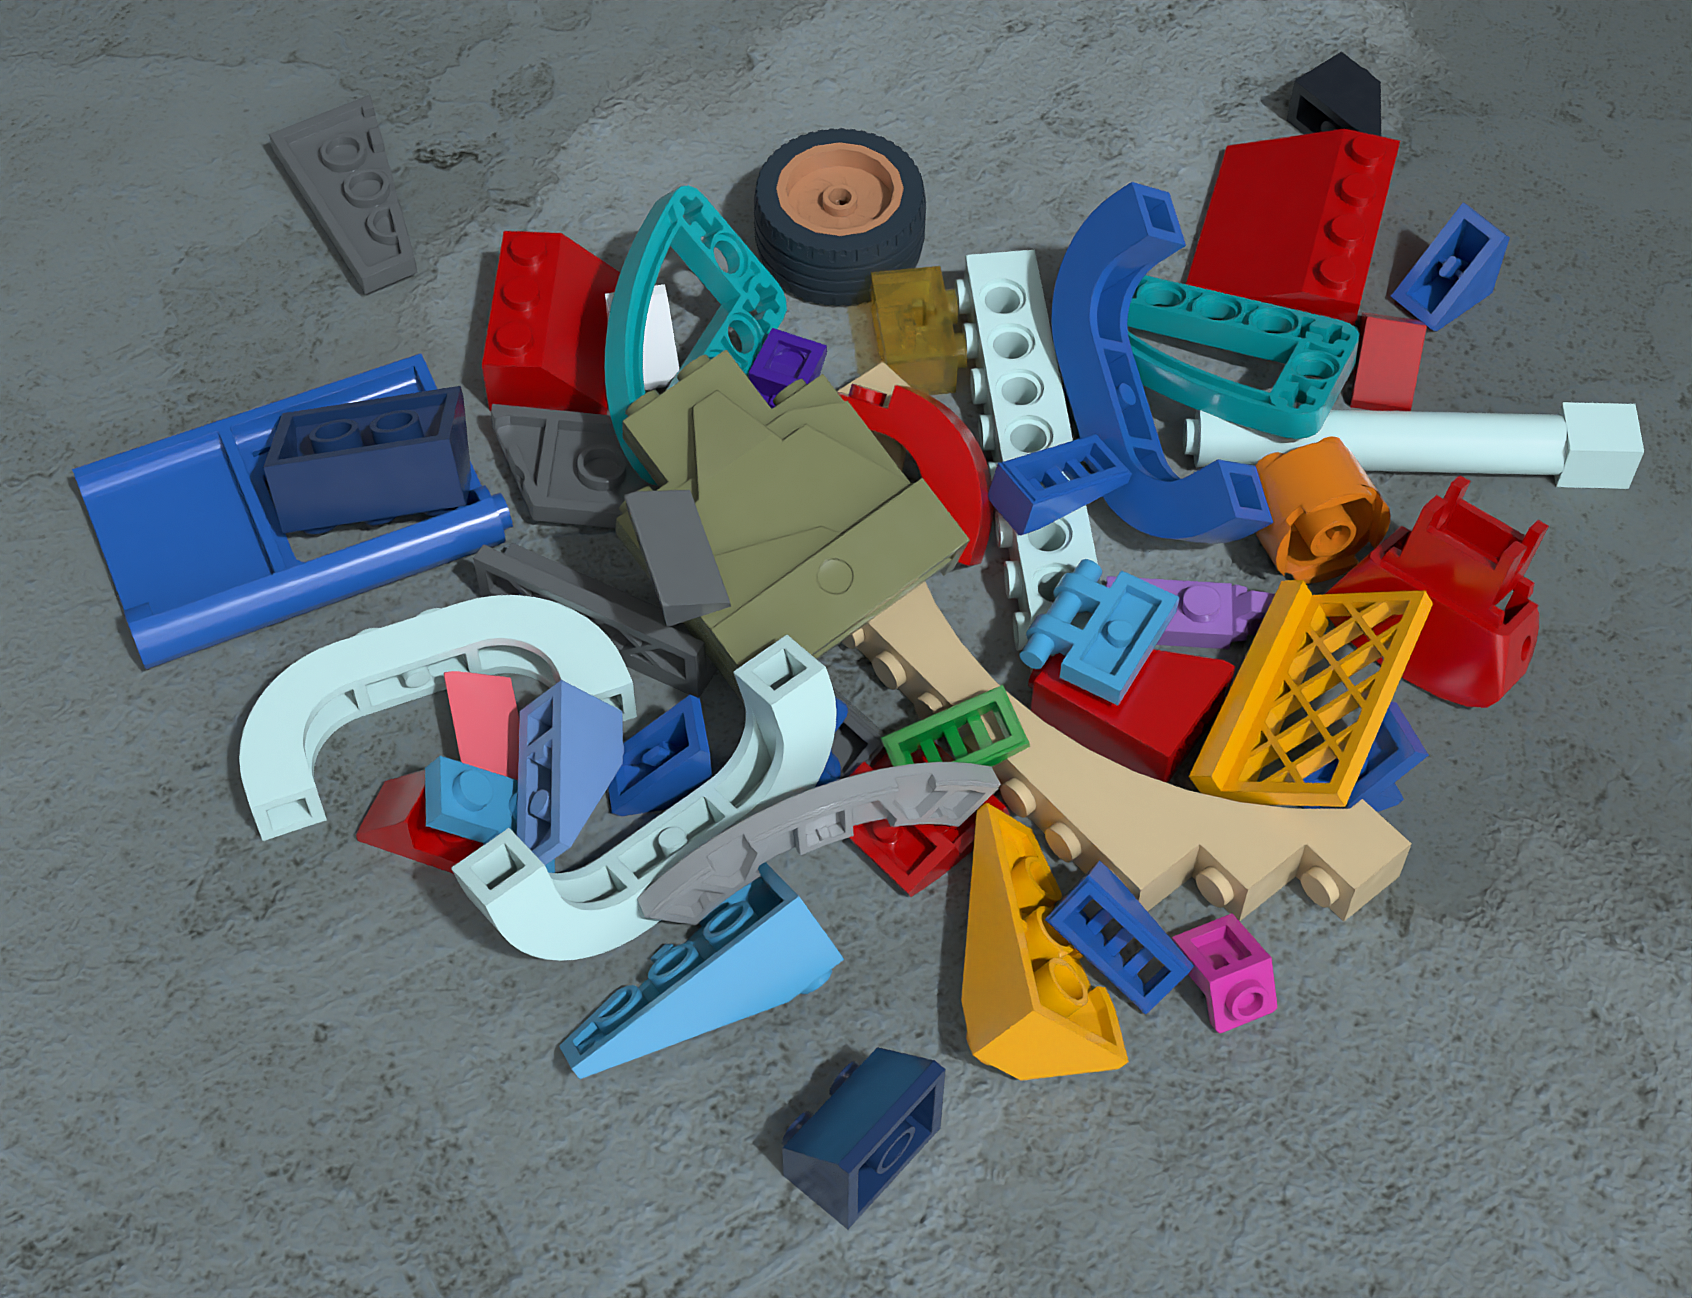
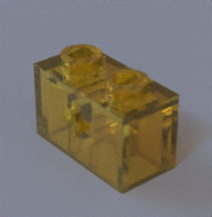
[870,266,967,395]

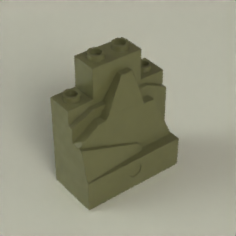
[616,350,970,705]

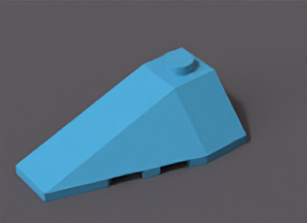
[559,862,844,1079]

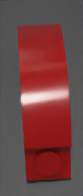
[837,383,994,566]

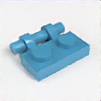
[1020,559,1179,705]

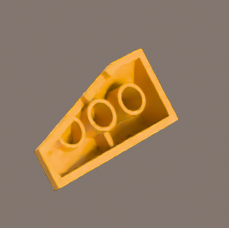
[961,802,1129,1080]

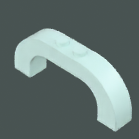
[239,595,637,841]
[451,635,836,961]

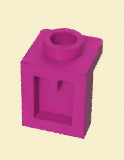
[1172,913,1277,1033]

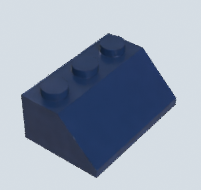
[263,386,472,534]

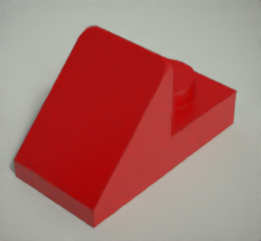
[356,770,483,874]

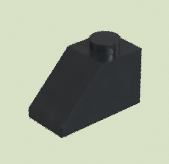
[1286,51,1381,136]

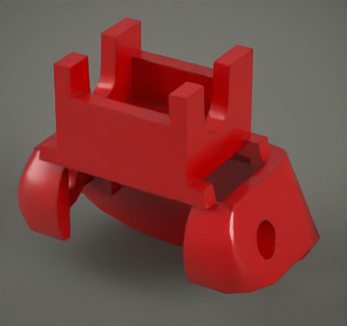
[1325,475,1549,708]

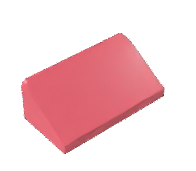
[444,671,520,780]

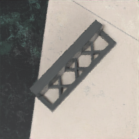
[473,543,718,698]

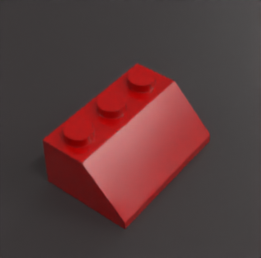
[482,231,621,415]

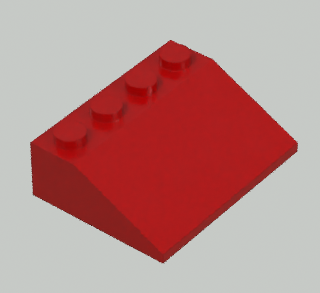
[1186,129,1400,334]

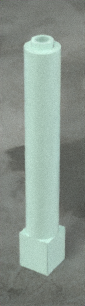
[1183,402,1644,489]

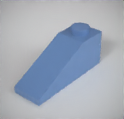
[517,680,624,865]

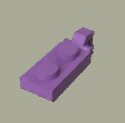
[1105,576,1275,649]

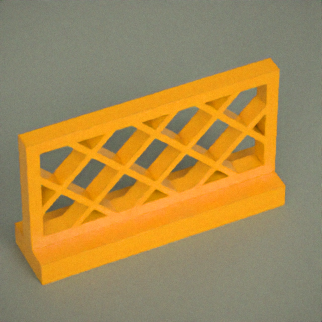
[1189,580,1433,807]

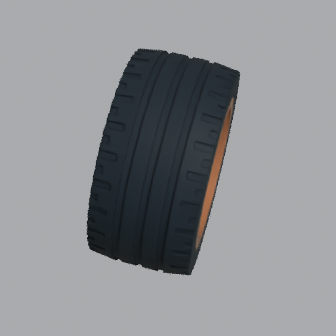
[754,128,926,306]

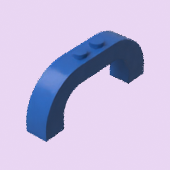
[1052,182,1274,544]

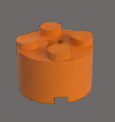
[1255,436,1391,584]

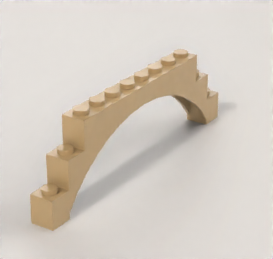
[837,362,1412,922]

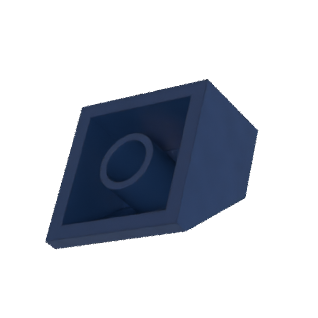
[782,1047,946,1230]

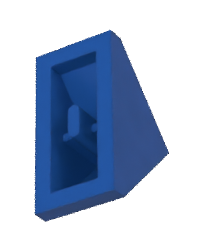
[1391,202,1510,332]
[608,695,712,816]

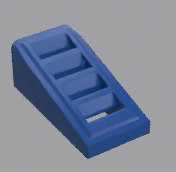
[988,434,1132,536]
[1045,860,1194,1014]

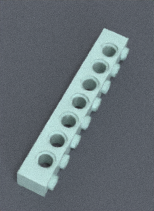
[954,249,1102,673]

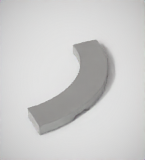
[637,762,1001,925]

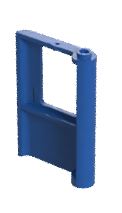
[72,353,513,669]

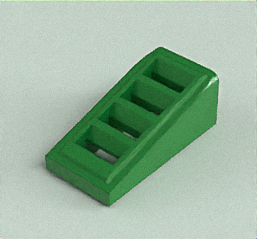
[881,685,1030,767]

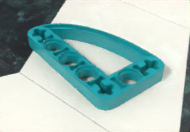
[605,185,787,486]
[1127,275,1359,439]

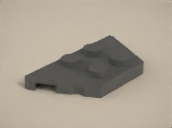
[491,404,660,528]

